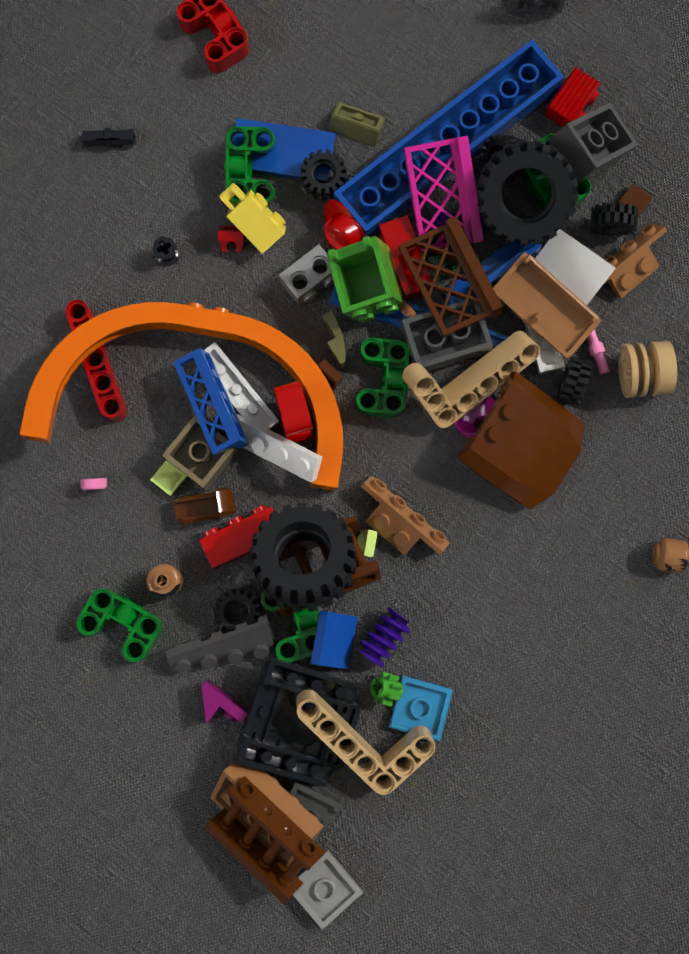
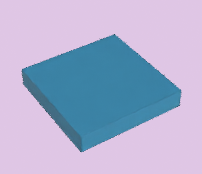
[388,675,453,741]

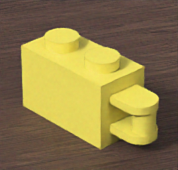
[219,183,286,254]

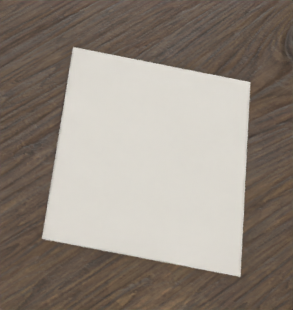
[535,229,616,305]

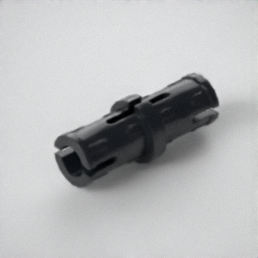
[82,128,135,148]

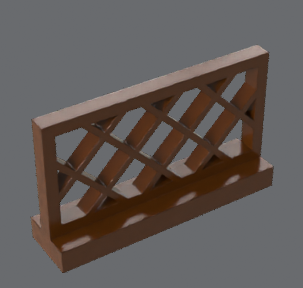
[398,216,502,338]

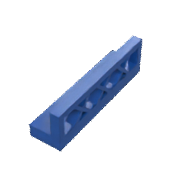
[441,241,542,305]
[173,348,249,456]

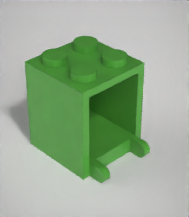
[326,236,405,323]

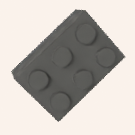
[547,103,638,183]
[401,297,493,372]

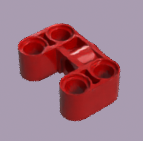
[177,0,249,73]
[274,381,313,443]

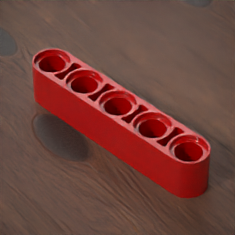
[65,299,127,422]

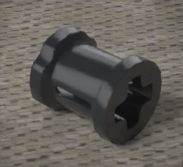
[152,236,179,266]

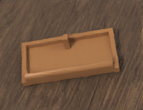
[493,252,602,360]

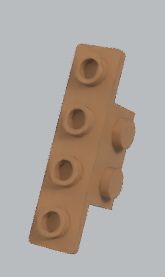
[605,224,667,298]
[361,476,449,556]

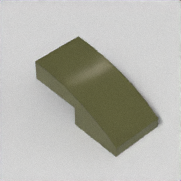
[323,311,345,369]

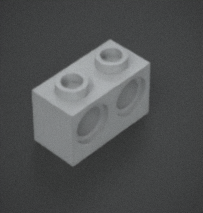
[279,244,334,305]

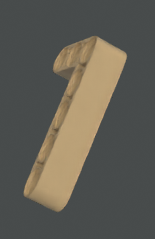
[402,331,540,428]
[296,690,436,795]

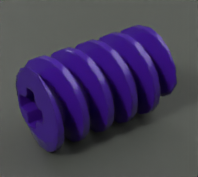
[356,607,411,667]

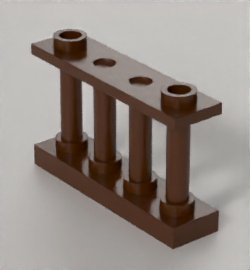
[276,516,381,618]
[205,776,326,905]

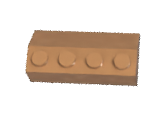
[210,761,324,868]

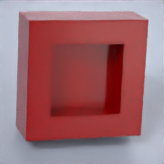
[218,225,246,253]

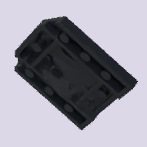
[235,656,360,787]

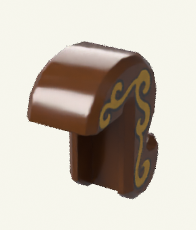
[173,488,236,525]

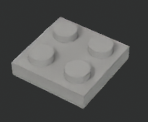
[293,849,363,930]

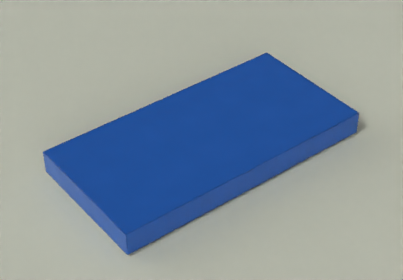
[232,118,336,183]

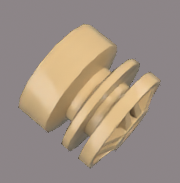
[618,340,677,398]

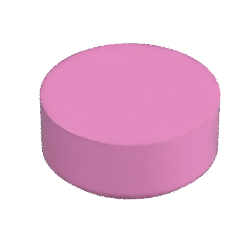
[80,478,107,490]

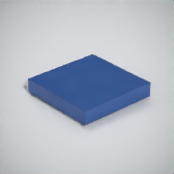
[311,610,358,669]

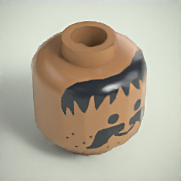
[652,538,689,574]
[146,564,183,598]

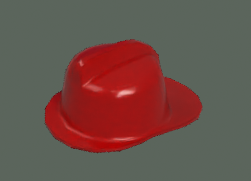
[323,199,366,250]

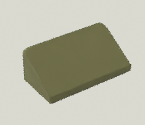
[329,102,385,146]

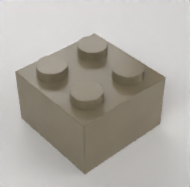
[162,415,239,491]

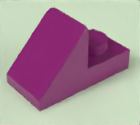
[202,680,248,723]

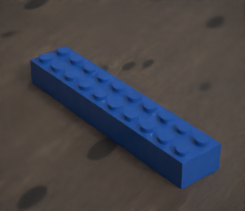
[334,39,564,237]

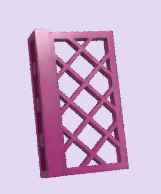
[403,136,484,253]

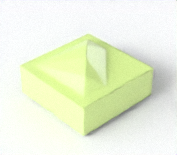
[150,460,188,497]
[357,530,378,557]

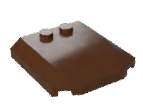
[456,371,585,509]

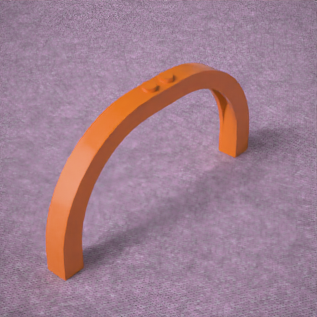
[20,302,343,491]

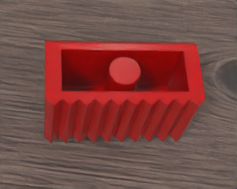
[544,67,600,127]

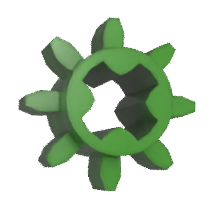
[370,672,403,707]

